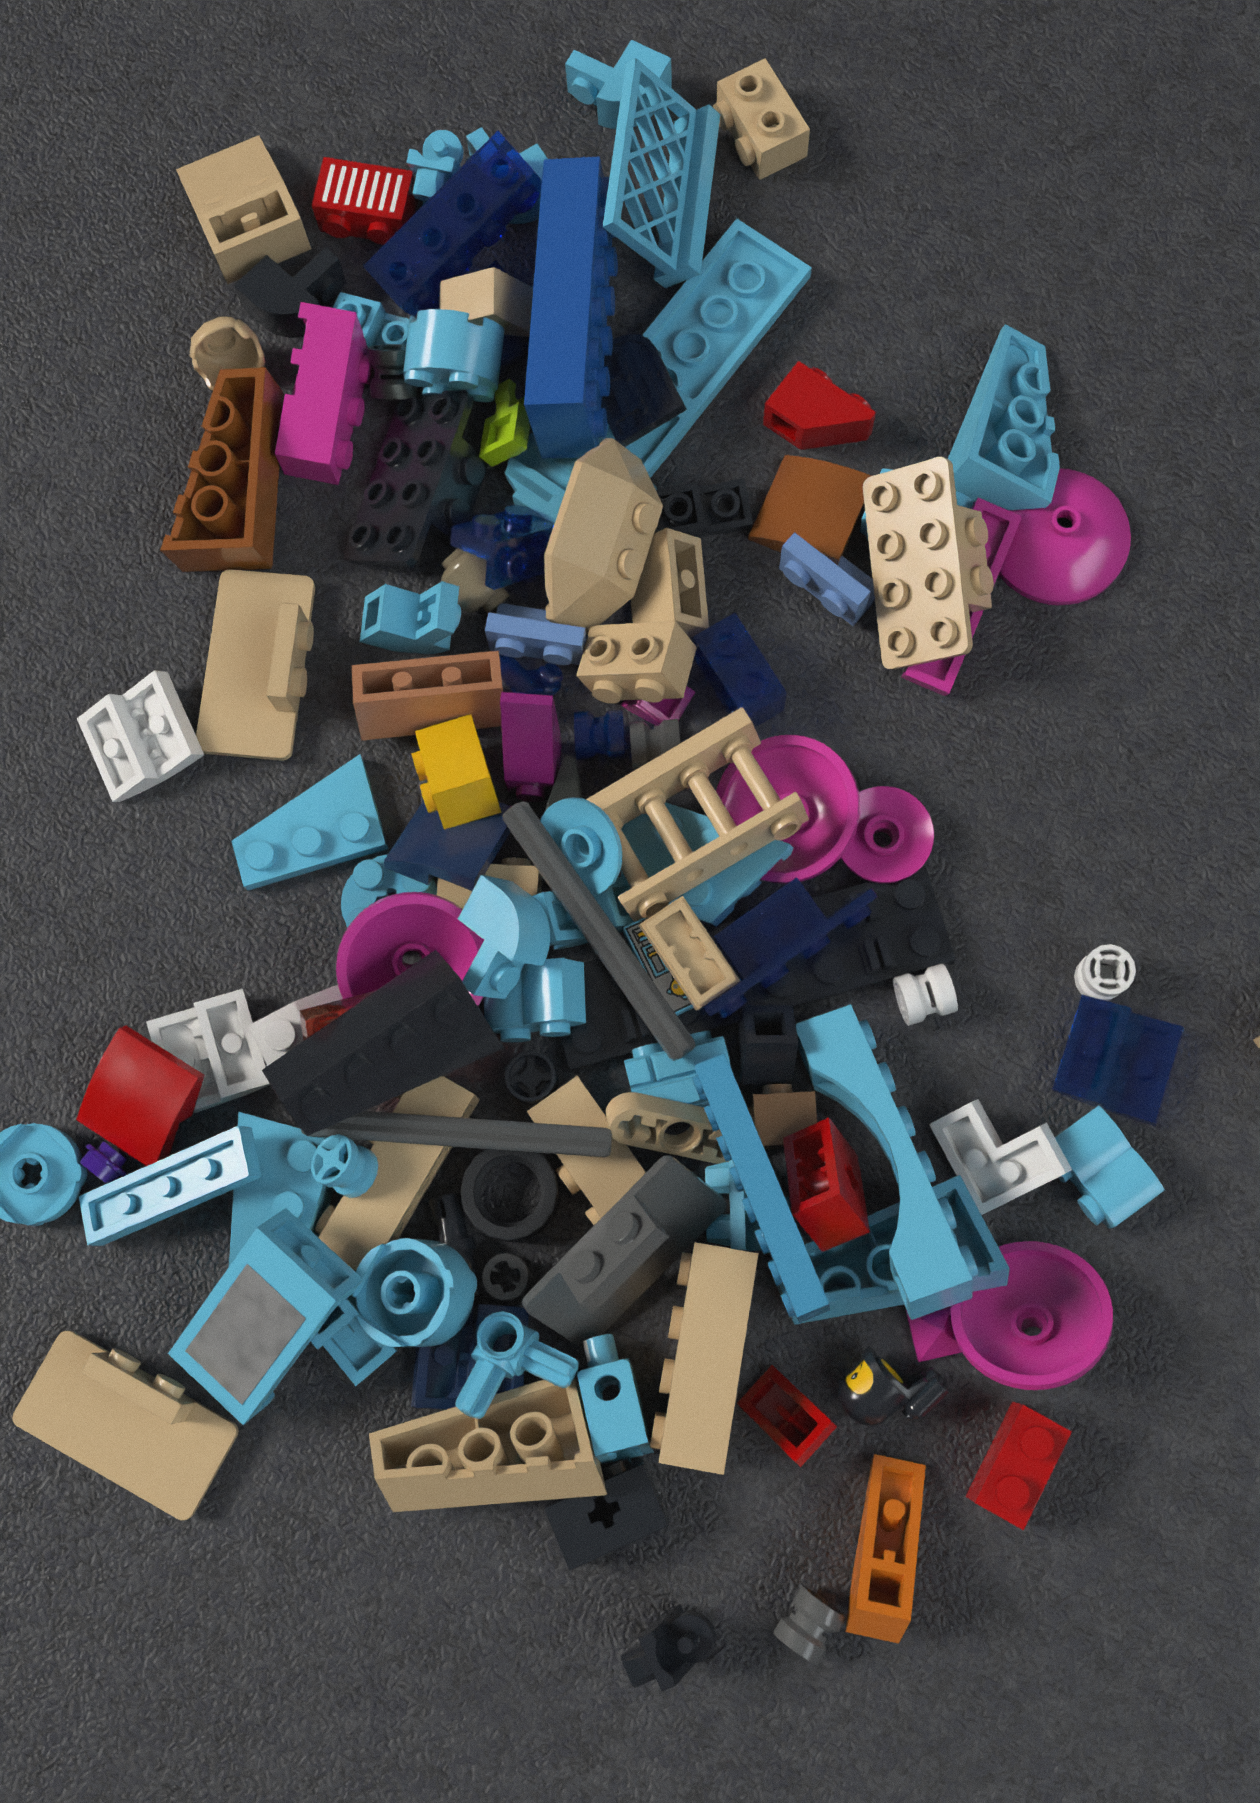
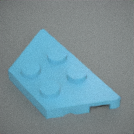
[621,802,794,927]

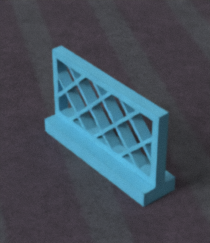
[603,58,721,288]

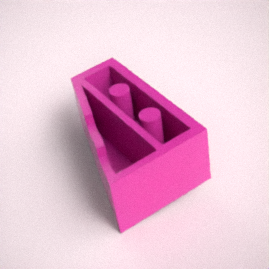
[275,302,374,485]

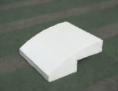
[77,670,204,802]
[146,989,270,1113]

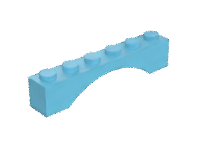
[796,1004,978,1320]

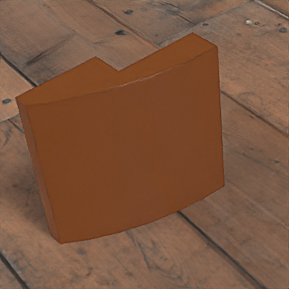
[748,455,872,565]

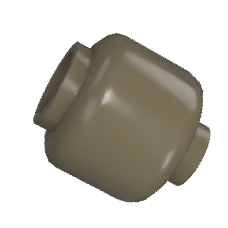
[441,540,512,613]

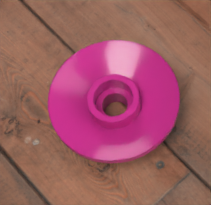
[841,786,934,883]

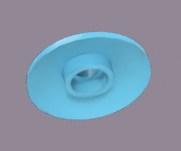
[540,797,622,896]

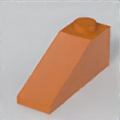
[845,1454,926,1644]

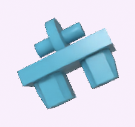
[406,130,470,216]
[705,1160,790,1251]

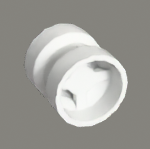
[1074,944,1136,1003]
[893,964,958,1026]

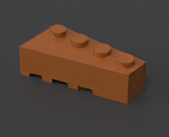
[160,367,284,572]

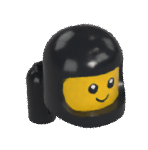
[838,1346,950,1426]

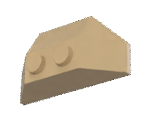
[544,438,663,636]

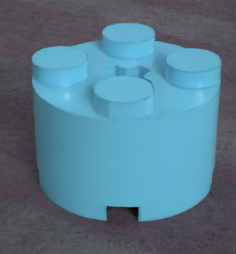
[403,309,504,402]
[352,1238,477,1348]

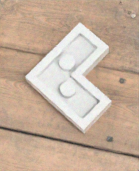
[929,1099,1072,1215]

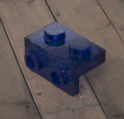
[451,505,555,590]

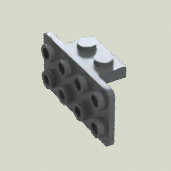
[522,1155,727,1348]

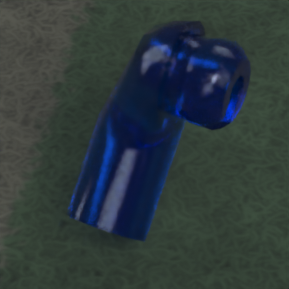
[499,655,563,696]

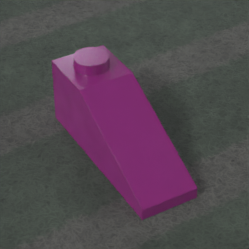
[500,692,562,802]

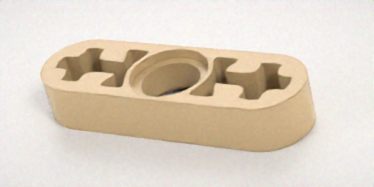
[606,1092,729,1164]

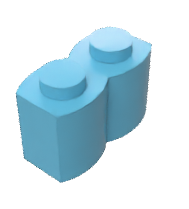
[484,958,586,1042]
[1055,1106,1165,1229]

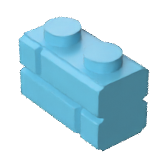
[624,1031,733,1117]

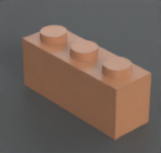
[352,651,504,740]

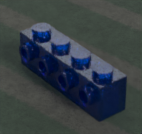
[364,131,542,316]

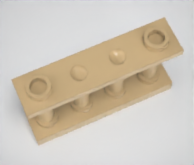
[586,707,809,922]

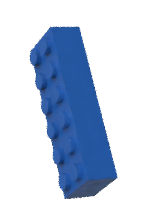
[524,156,618,459]

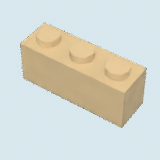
[527,1076,646,1225]

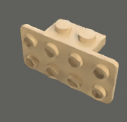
[863,457,994,670]
[196,569,315,761]
[12,1331,238,1520]

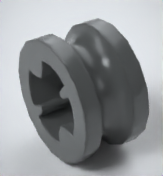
[482,1253,530,1300]

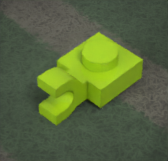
[479,379,530,467]

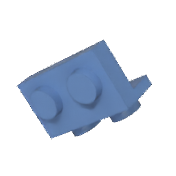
[779,532,875,626]
[485,603,588,665]

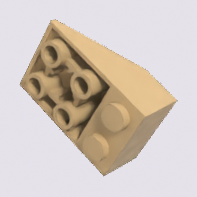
[176,135,311,284]

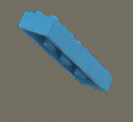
[691,1053,830,1323]

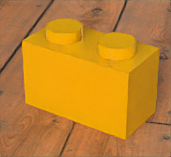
[411,714,501,830]

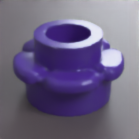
[80,1141,127,1184]

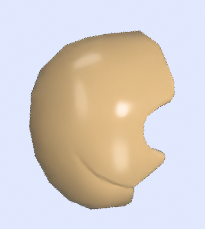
[190,317,265,391]

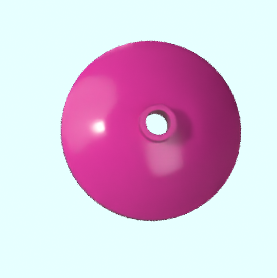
[998,468,1131,605]
[716,735,860,884]
[336,892,484,1009]
[950,1241,1113,1390]

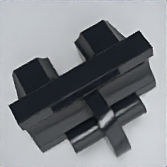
[621,1604,717,1692]

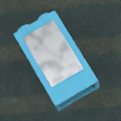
[168,1208,363,1425]

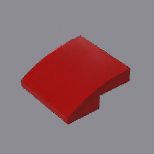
[76,1025,205,1166]

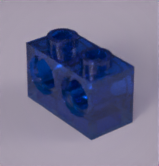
[693,613,787,728]

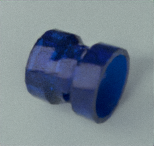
[574,709,625,760]

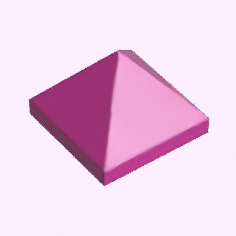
[905,1306,962,1362]

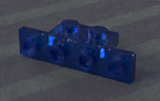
[701,877,878,1018]

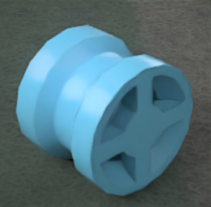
[311,1134,378,1198]

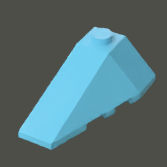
[948,324,1060,510]

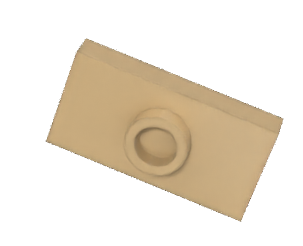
[639,896,740,1010]

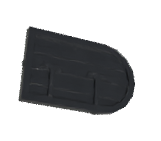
[601,334,687,447]

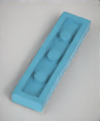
[79,1126,262,1246]

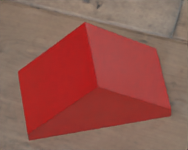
[737,1365,837,1467]

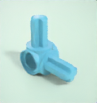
[456,1311,579,1419]

